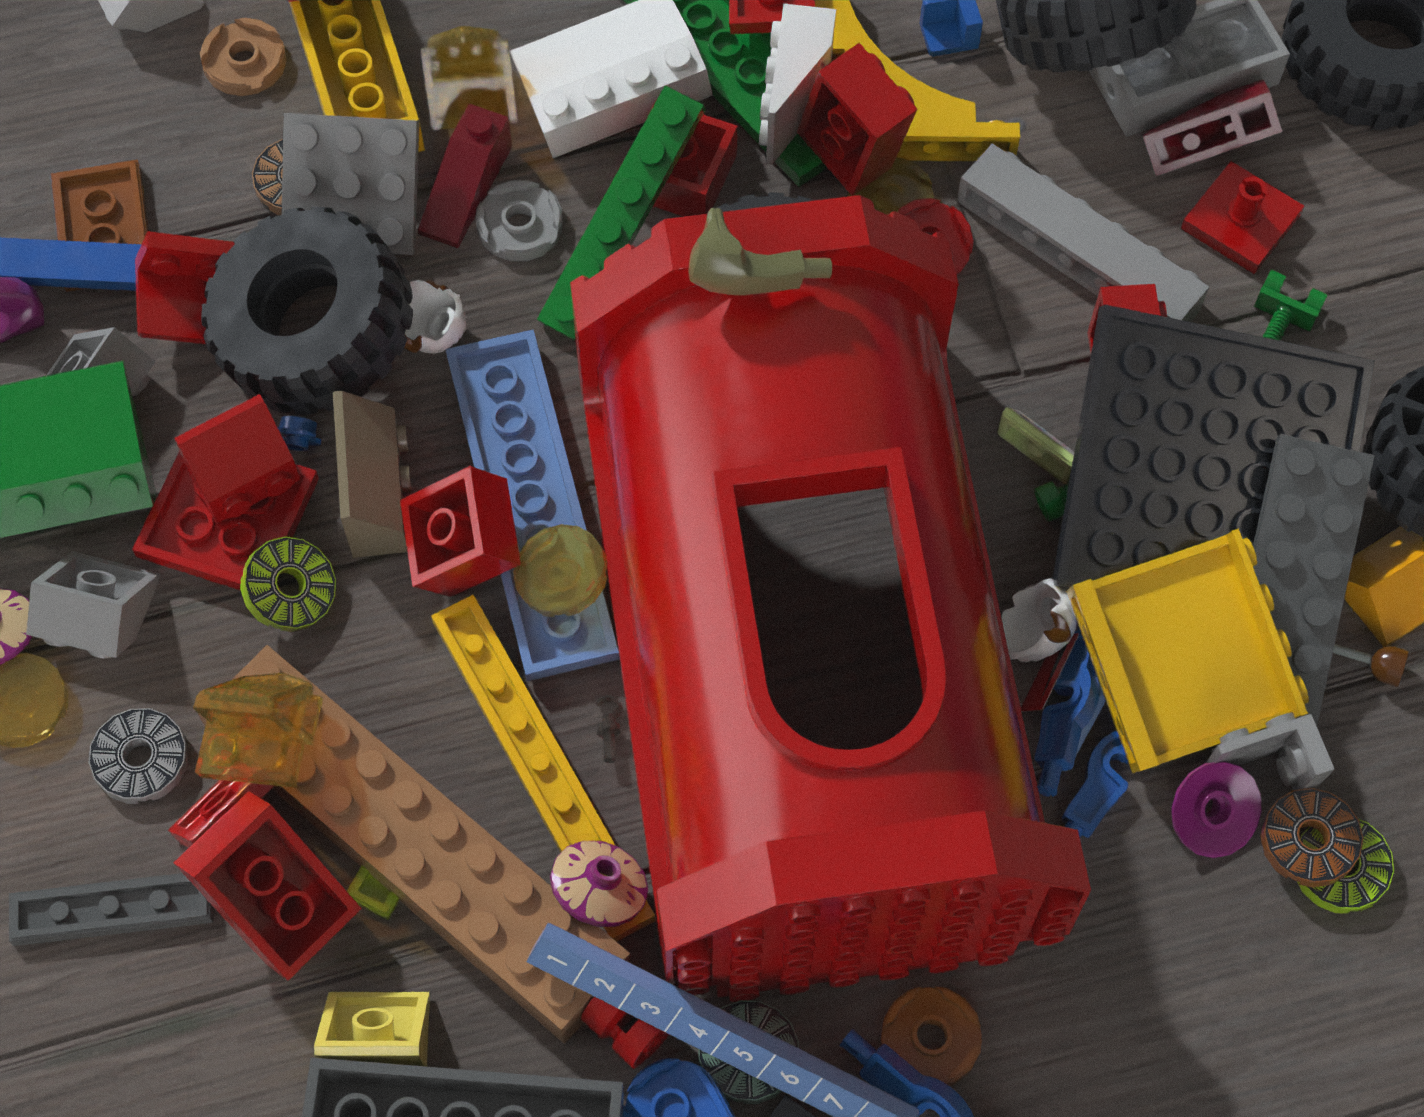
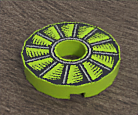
[240,537,336,632]
[1297,819,1394,913]

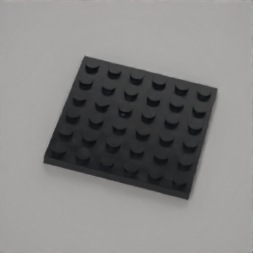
[1052,304,1375,588]

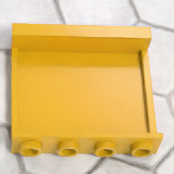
[1066,528,1309,774]

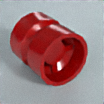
[581,997,670,1069]

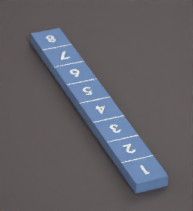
[526,923,919,1117]

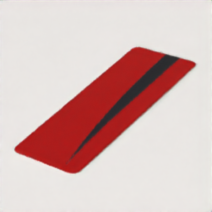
[1021,633,1079,712]

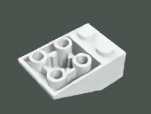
[759,4,836,164]

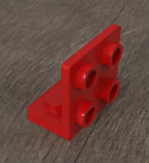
[135,231,235,344]

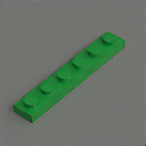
[537,85,706,342]

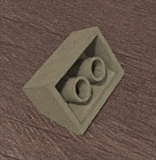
[333,391,412,558]

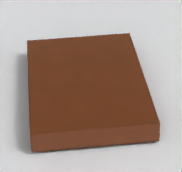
[51,159,149,292]

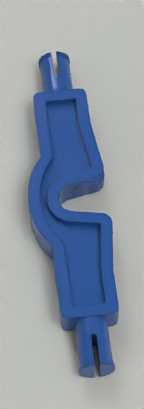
[1034,625,1099,797]
[1061,731,1129,838]
[839,1029,974,1117]

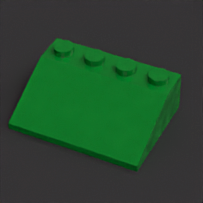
[0,360,157,538]

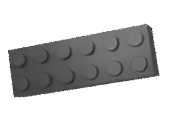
[302,1058,625,1117]

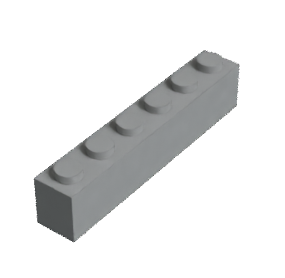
[957,143,1209,322]

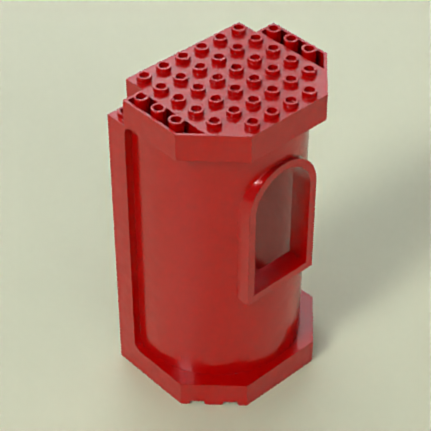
[570,195,1091,1002]

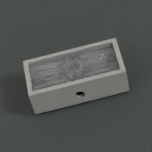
[1089,0,1290,137]

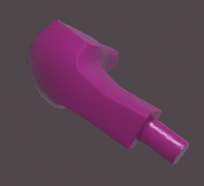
[0,277,44,344]

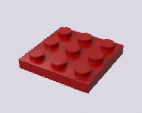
[132,451,319,591]

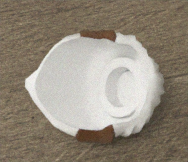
[404,280,467,354]
[1001,578,1077,663]

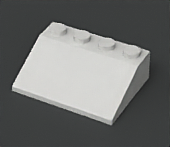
[510,0,713,158]

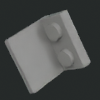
[1206,713,1335,790]

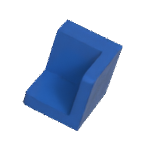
[919,0,983,57]

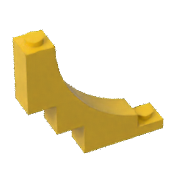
[816,0,1020,161]

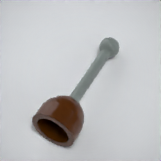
[1333,644,1409,687]

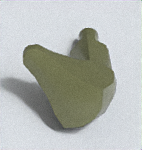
[689,208,832,295]

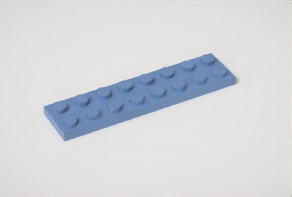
[445,329,619,681]

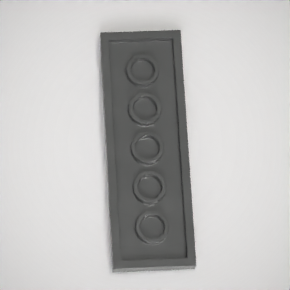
[1253,434,1375,726]

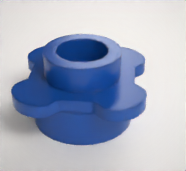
[278,416,322,451]

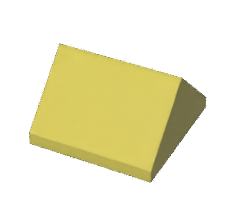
[314,992,430,1067]

